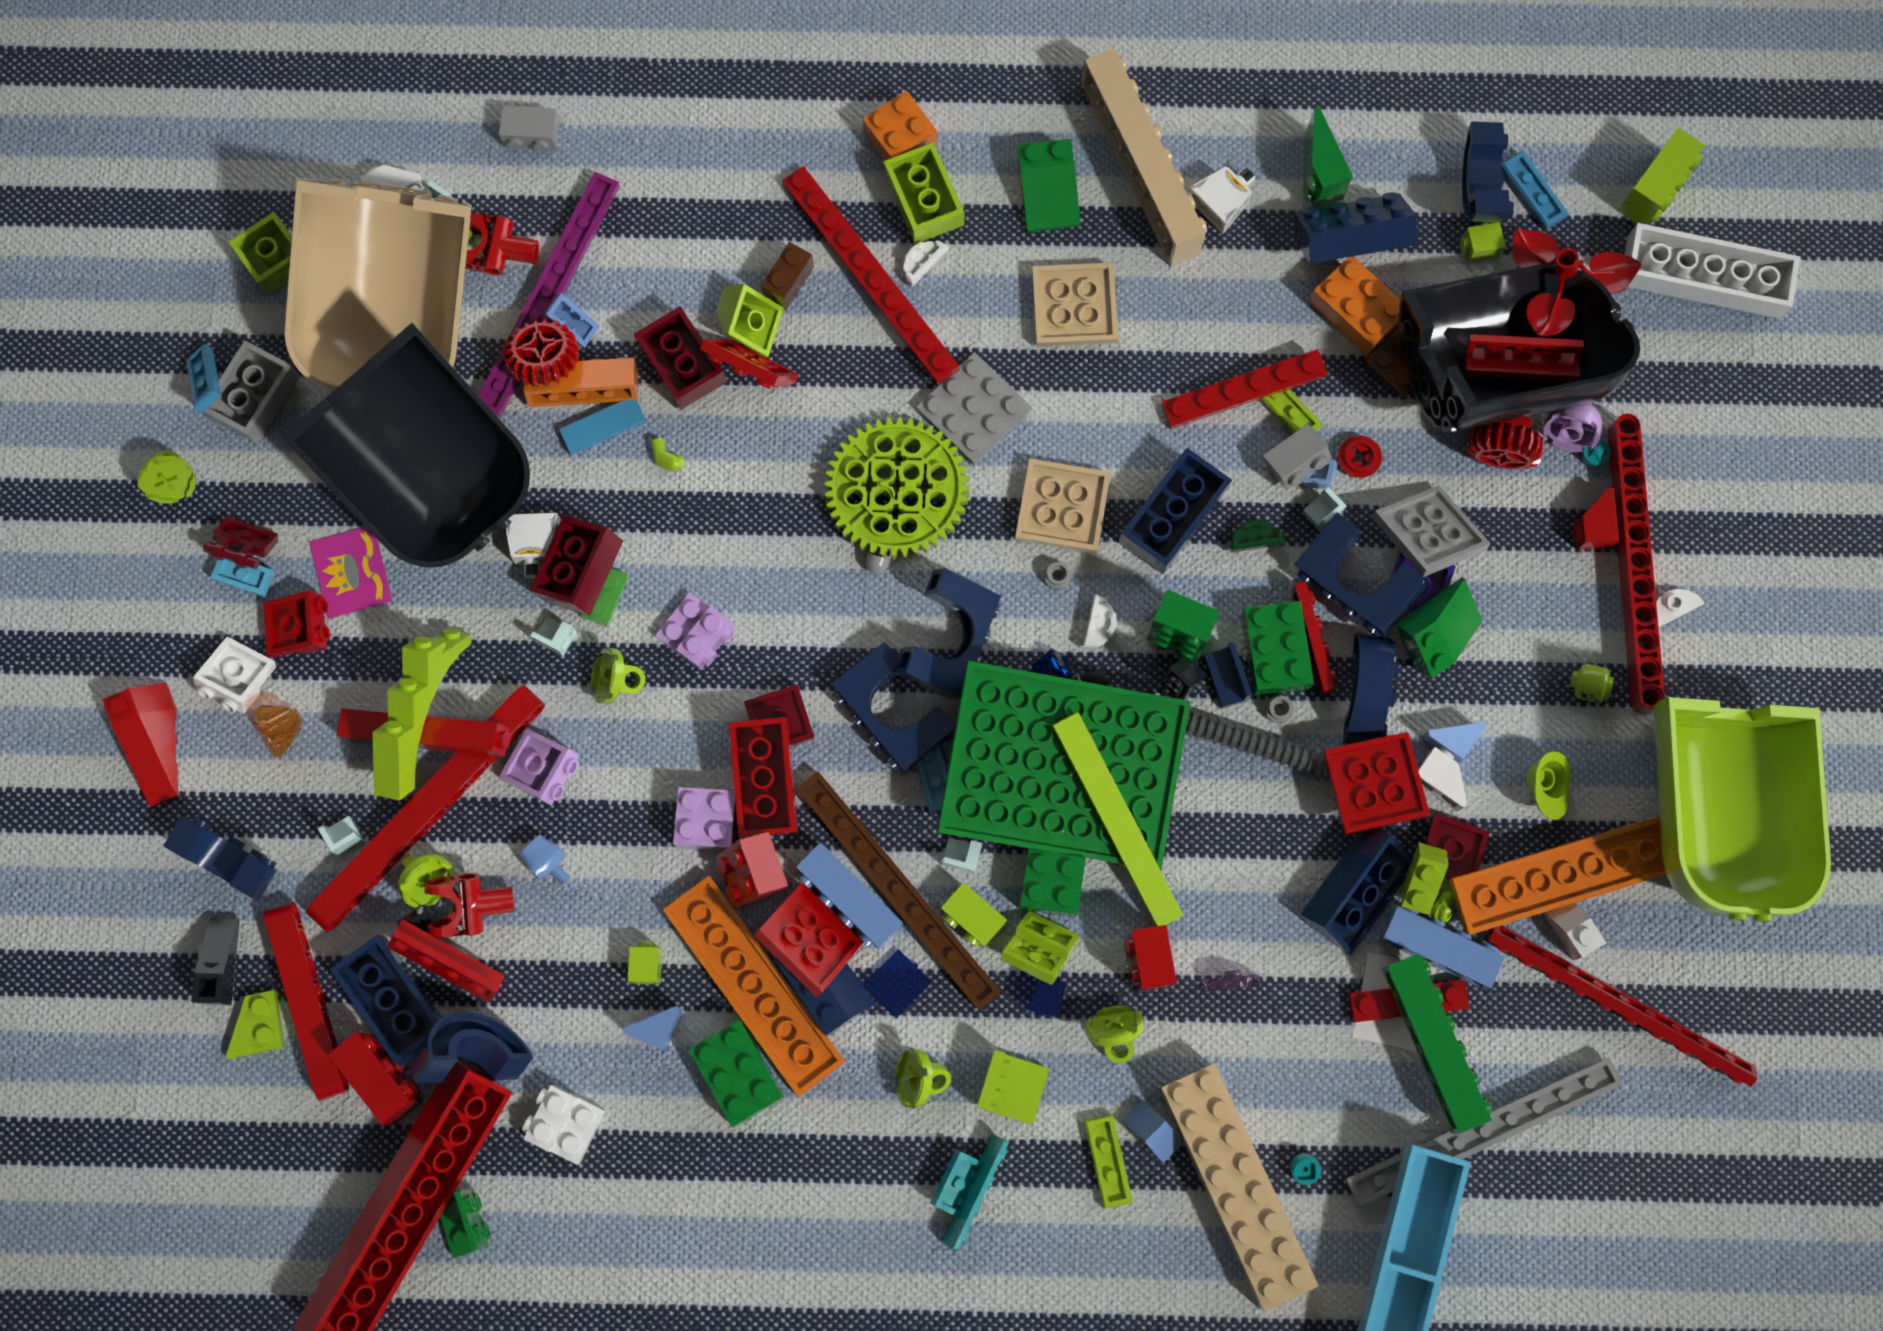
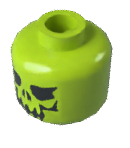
[1570,664,1614,704]

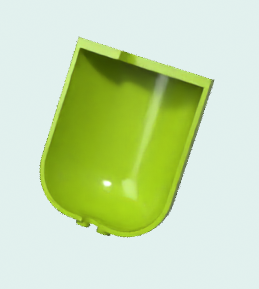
[1653,697,1831,922]

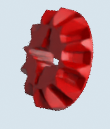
[1337,435,1382,479]

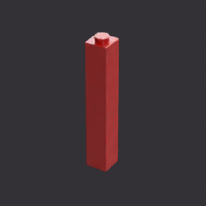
[336,708,510,756]

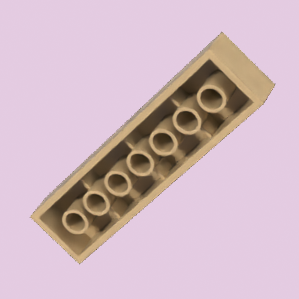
[1082,48,1207,266]
[1158,1063,1319,1312]

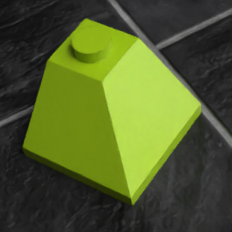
[716,284,784,357]

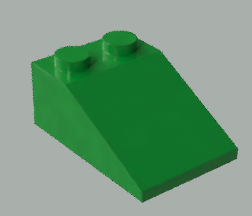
[1303,106,1353,208]
[1017,138,1080,233]
[1395,577,1482,679]

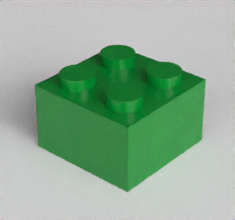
[1019,849,1086,918]

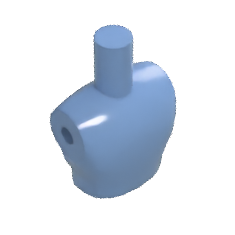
[519,834,570,885]

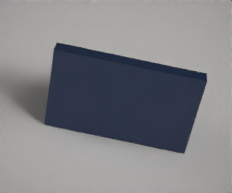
[1203,642,1252,709]

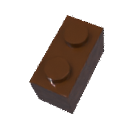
[761,242,814,311]

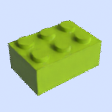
[1618,128,1705,225]
[883,142,964,244]

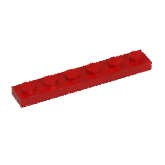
[1162,349,1328,429]

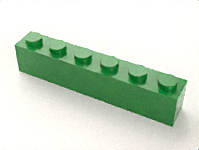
[1381,953,1492,1134]

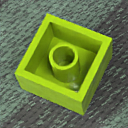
[229,212,292,295]

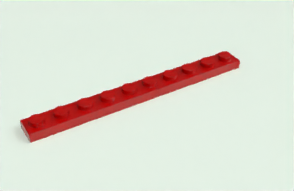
[782,166,960,385]
[1488,925,1758,1087]

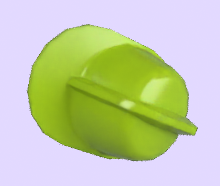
[1526,751,1571,820]

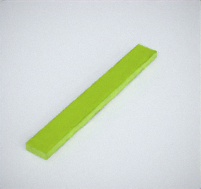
[1051,712,1183,926]

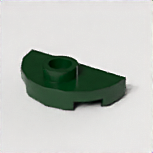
[1230,520,1286,553]

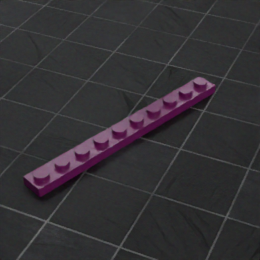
[478,172,620,418]

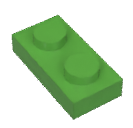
[581,569,629,627]

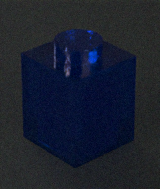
[1029,977,1066,1020]

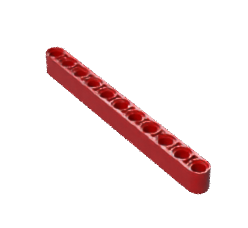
[1608,413,1665,714]
[305,685,545,933]

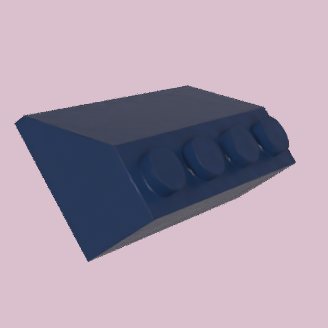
[1300,828,1412,956]
[765,947,875,1037]

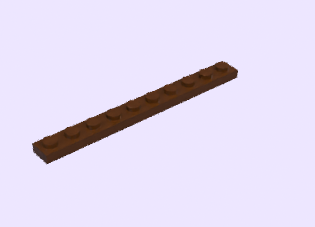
[796,771,1001,1011]

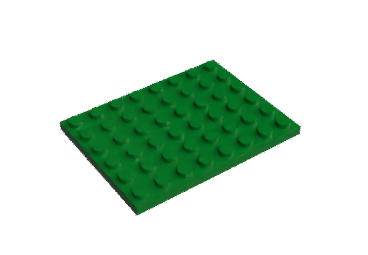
[936,661,1191,870]

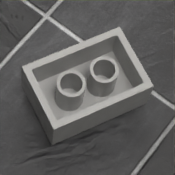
[203,340,301,445]

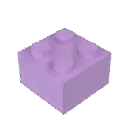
[673,787,737,851]

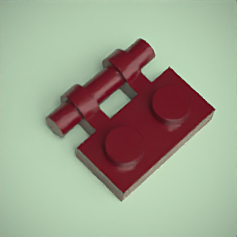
[203,516,278,569]

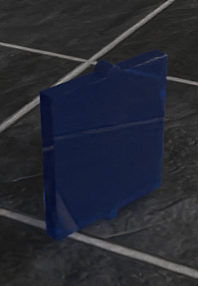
[863,949,932,1019]

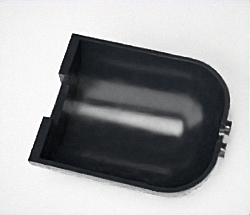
[1399,264,1640,432]
[281,323,530,567]

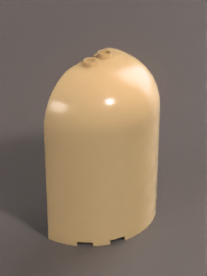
[285,178,472,391]

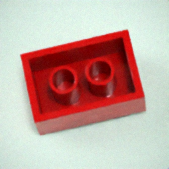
[328,1032,424,1125]

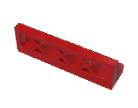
[1465,334,1583,382]
[386,919,505,1003]

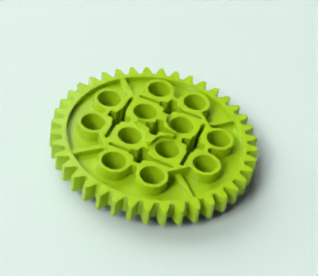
[824,417,969,560]

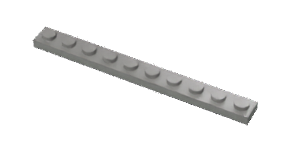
[1345,1057,1623,1207]

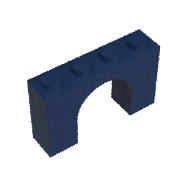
[1294,512,1428,637]
[894,568,1001,700]
[832,642,955,775]

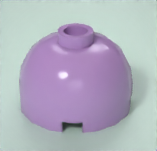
[1543,403,1602,453]

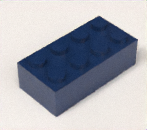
[1294,192,1417,264]
[1119,448,1232,574]
[329,934,443,1065]

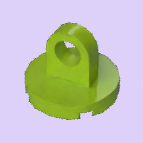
[138,451,196,504]
[591,647,645,705]
[398,853,455,908]
[1085,1005,1144,1063]
[895,1049,952,1108]

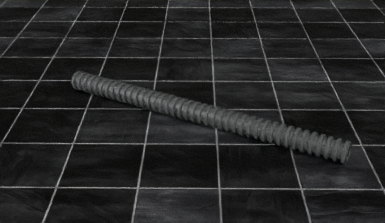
[1072,673,1329,779]

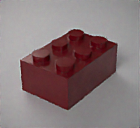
[634,306,727,411]
[529,515,623,616]

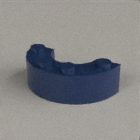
[1462,121,1514,223]
[1342,633,1399,744]
[163,816,278,901]
[412,1012,533,1083]

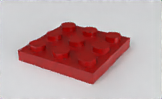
[700,338,799,389]
[1323,732,1430,835]
[754,882,864,997]

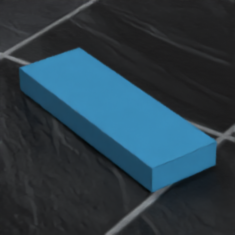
[1501,151,1569,231]
[186,344,221,413]
[559,400,646,456]
[916,745,947,814]

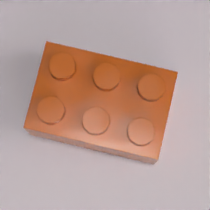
[1309,256,1402,357]

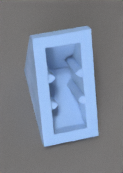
[1423,722,1486,763]

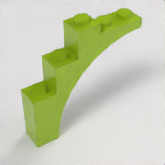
[373,627,471,801]

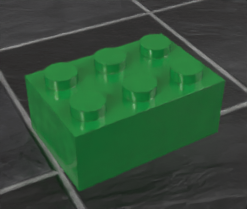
[1146,589,1220,661]
[1241,601,1314,697]
[689,1020,786,1128]

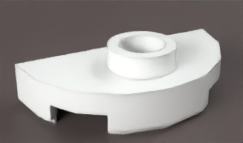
[903,241,948,287]
[1656,589,1705,628]
[1082,594,1116,649]

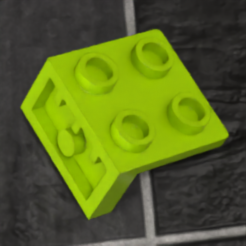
[977,1050,1049,1125]

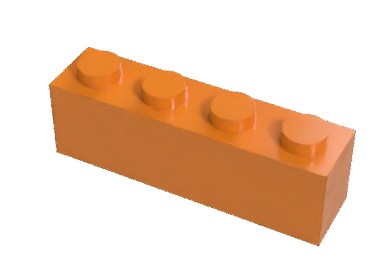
[524,357,638,407]

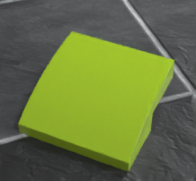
[1000,911,1080,985]

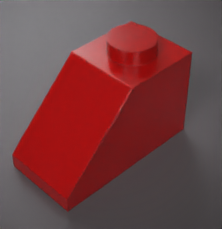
[1572,488,1619,550]

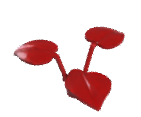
[1512,228,1642,337]

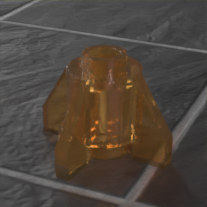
[252,705,303,758]

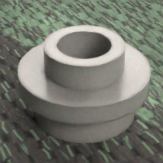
[1044,561,1072,589]
[1265,695,1294,723]

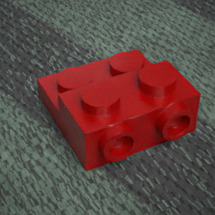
[263,591,331,658]

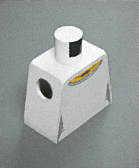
[1189,167,1255,234]
[506,513,561,579]

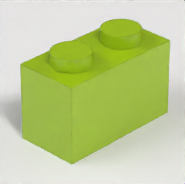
[1400,842,1449,915]
[941,882,1007,948]

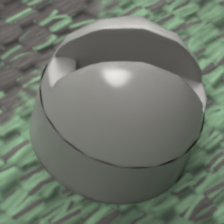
[866,553,890,575]

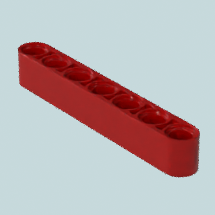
[263,901,349,1101]

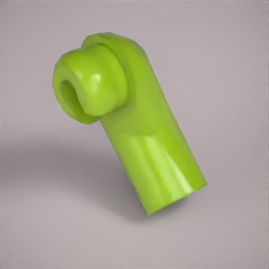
[650,438,684,472]
[1431,891,1455,922]

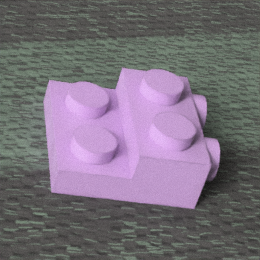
[655,592,734,670]
[498,728,579,806]

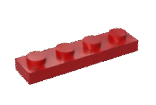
[1291,581,1337,697]
[1348,980,1470,1023]

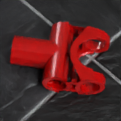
[465,214,539,276]
[424,873,514,937]

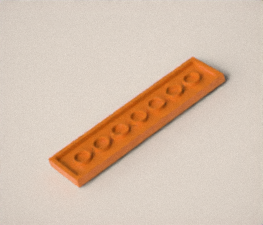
[1449,815,1666,935]
[663,875,846,1098]

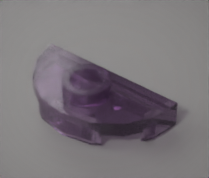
[1202,970,1261,992]

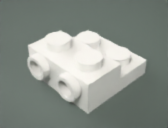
[193,637,276,714]
[522,1085,606,1165]

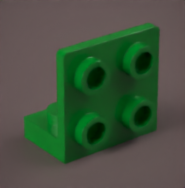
[440,1189,491,1259]

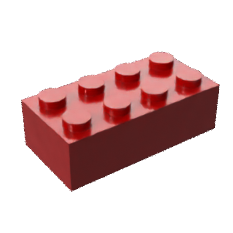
[729,717,799,838]

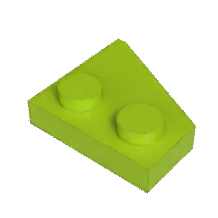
[226,990,286,1060]

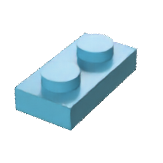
[210,559,275,598]

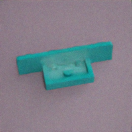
[930,1134,1009,1251]

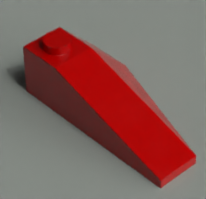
[102,683,178,808]

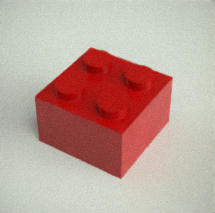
[716,832,788,910]
[1123,925,1177,993]

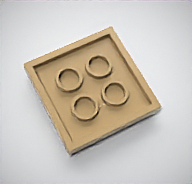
[1032,262,1118,347]
[1015,458,1111,554]

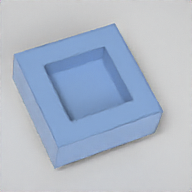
[1303,460,1337,490]

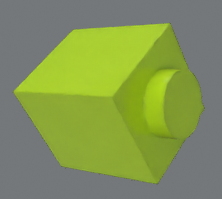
[1460,223,1506,263]
[628,942,662,984]

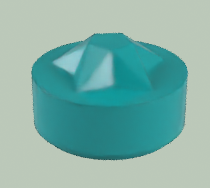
[1581,439,1611,468]
[1290,1153,1321,1185]

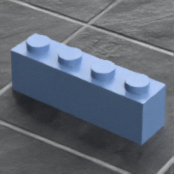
[796,842,903,950]
[1379,906,1505,990]

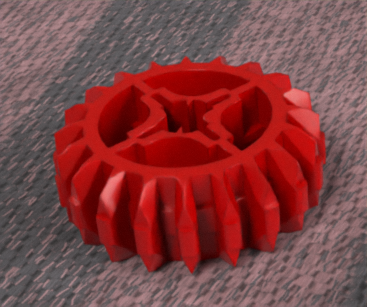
[504,318,579,388]
[1467,422,1544,470]

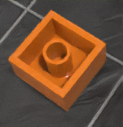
[863,90,937,161]

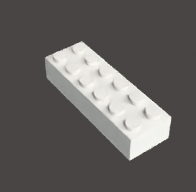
[1625,223,1800,319]

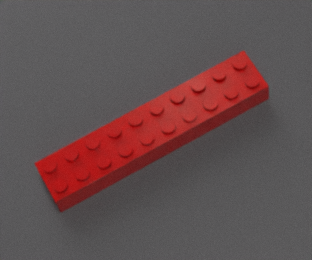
[293,1061,513,1331]

